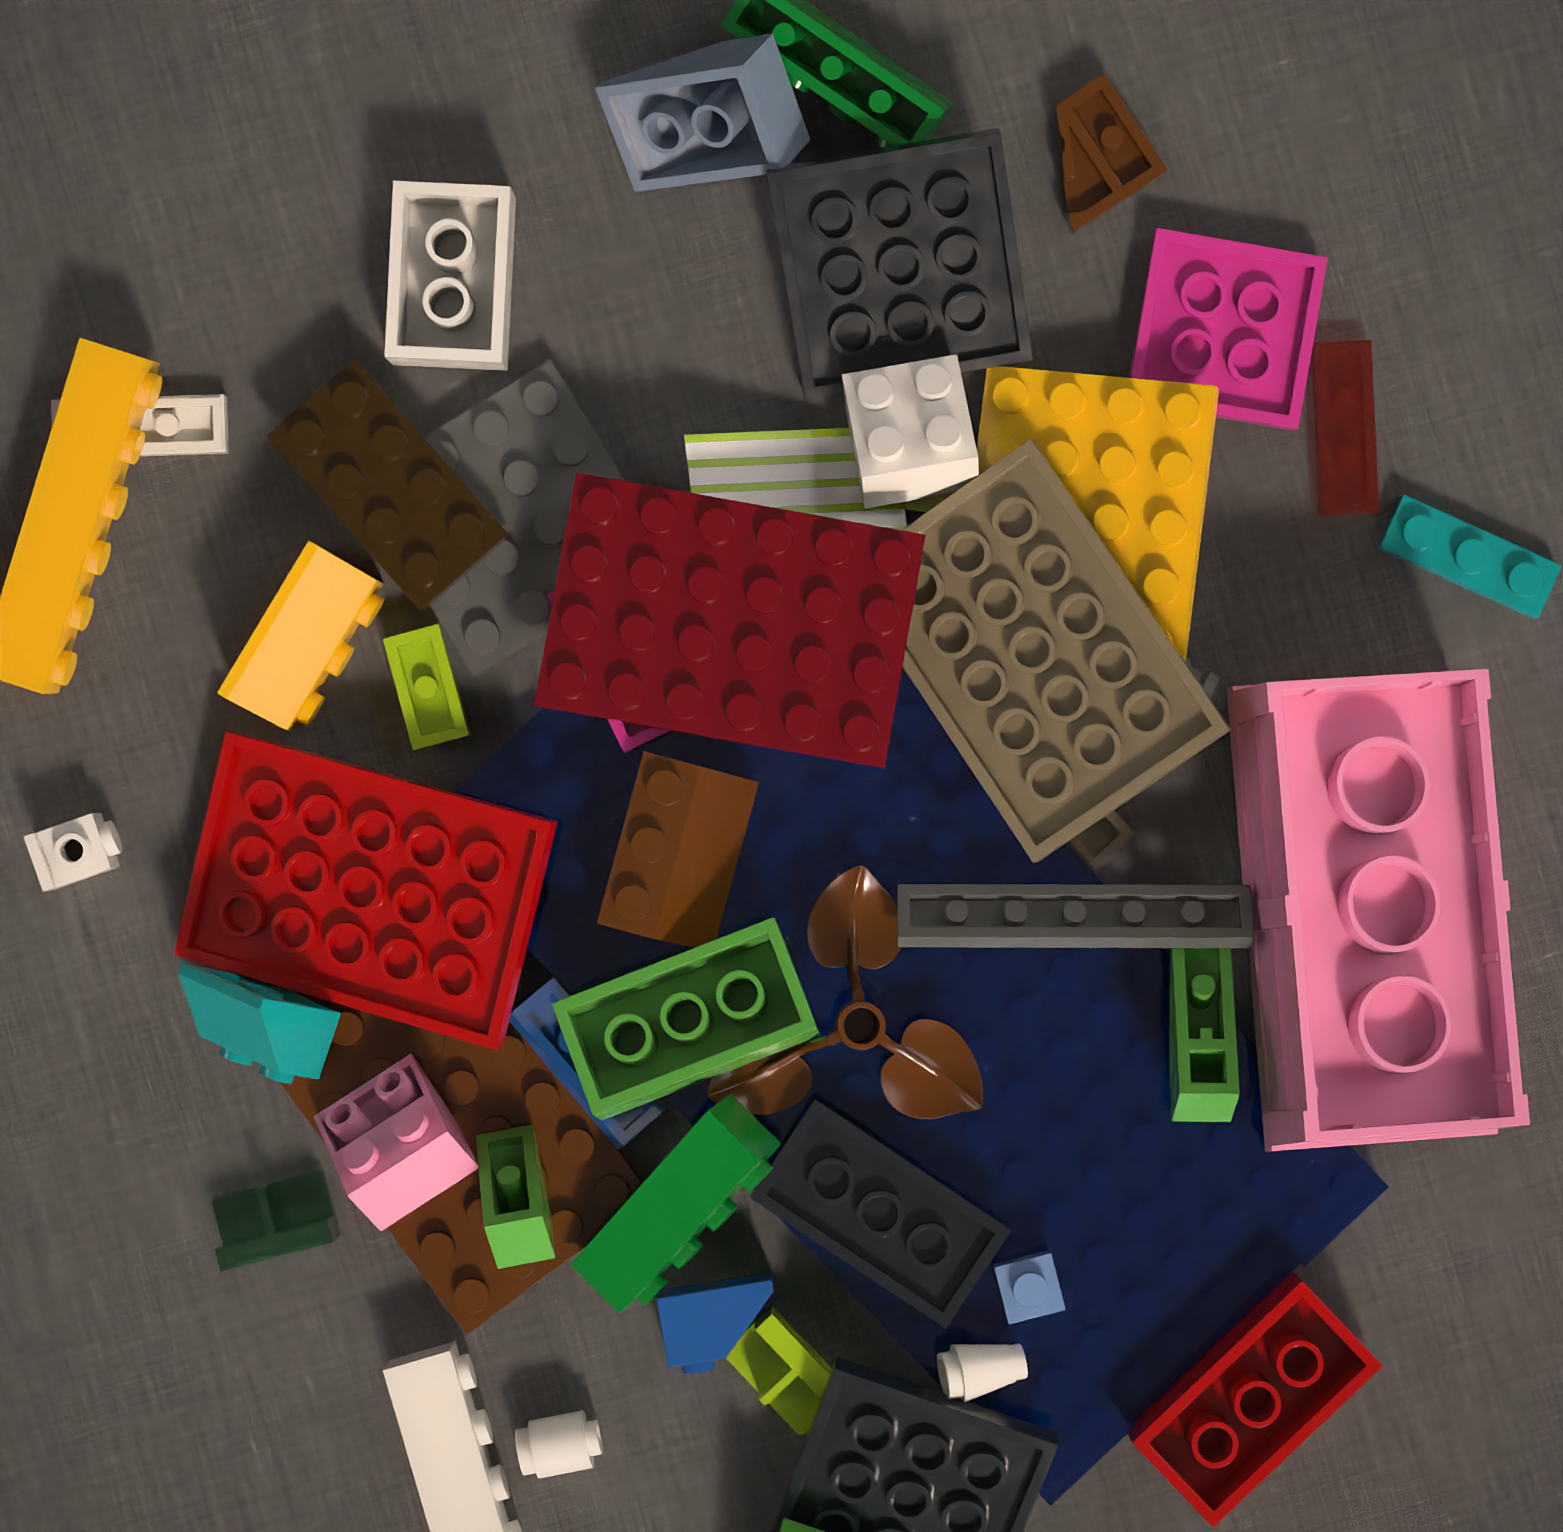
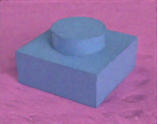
[993,1250,1066,1324]

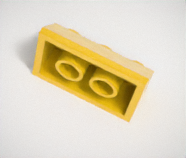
[217,541,384,731]

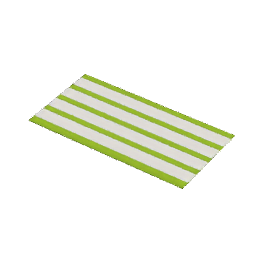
[684,428,907,530]

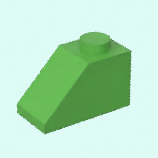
[476,1124,555,1269]

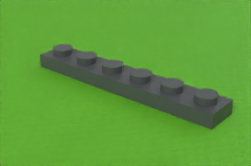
[897,884,1254,948]

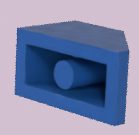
[657,1271,774,1374]

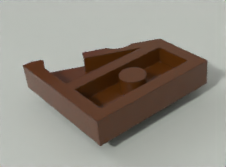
[1054,73,1168,234]

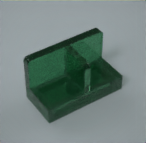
[212,1169,341,1272]

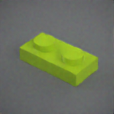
[383,624,471,751]

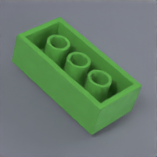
[552,917,821,1121]

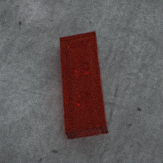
[1311,340,1379,517]

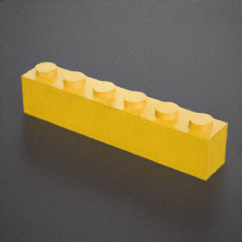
[0,338,162,694]

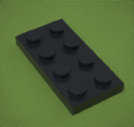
[750,1098,1011,1328]

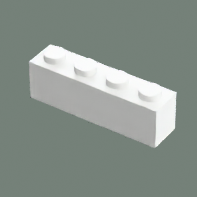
[383,1341,522,1532]

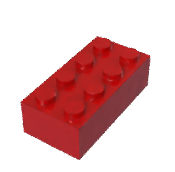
[1125,1271,1383,1528]

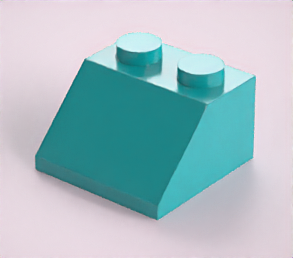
[178,963,341,1084]

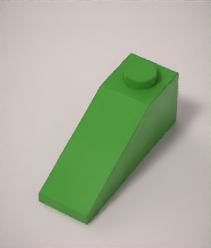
[1169,948,1240,1122]

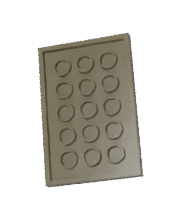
[903,438,1232,863]

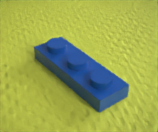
[509,977,665,1150]

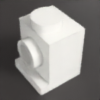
[24,813,123,892]

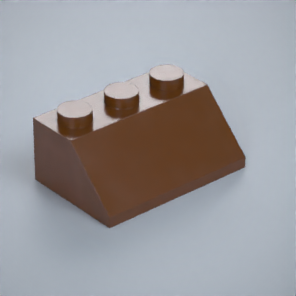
[597,751,759,948]

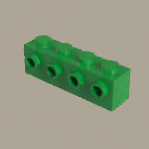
[720,0,955,148]
[570,1094,781,1314]

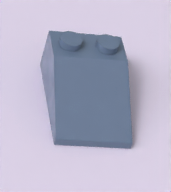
[595,33,810,192]

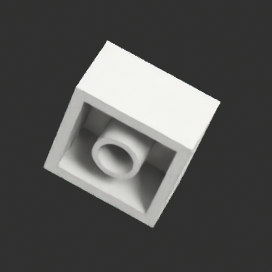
[842,354,979,509]

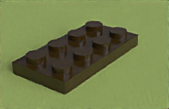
[267,359,510,612]

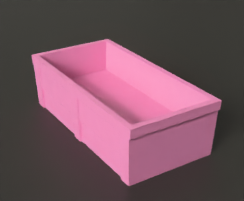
[1226,669,1530,1152]

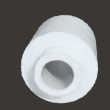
[515,1410,603,1479]

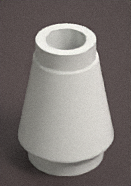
[937,1343,1028,1403]

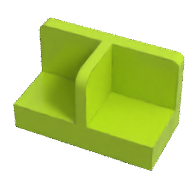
[726,1305,832,1435]

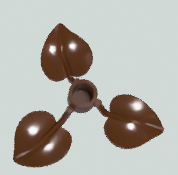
[707,865,983,1119]

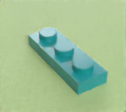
[1376,495,1562,619]

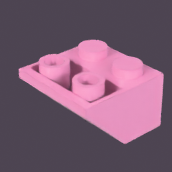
[313,1054,479,1231]

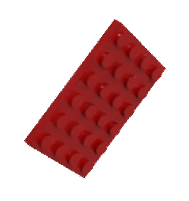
[174,731,558,1050]

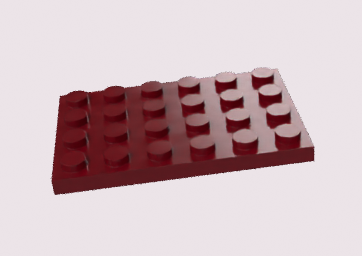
[534,472,926,769]

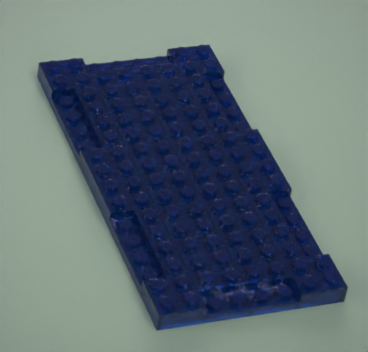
[452,673,1389,1506]

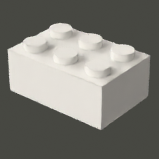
[384,181,516,371]

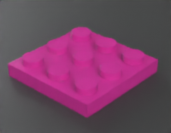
[1129,228,1328,431]

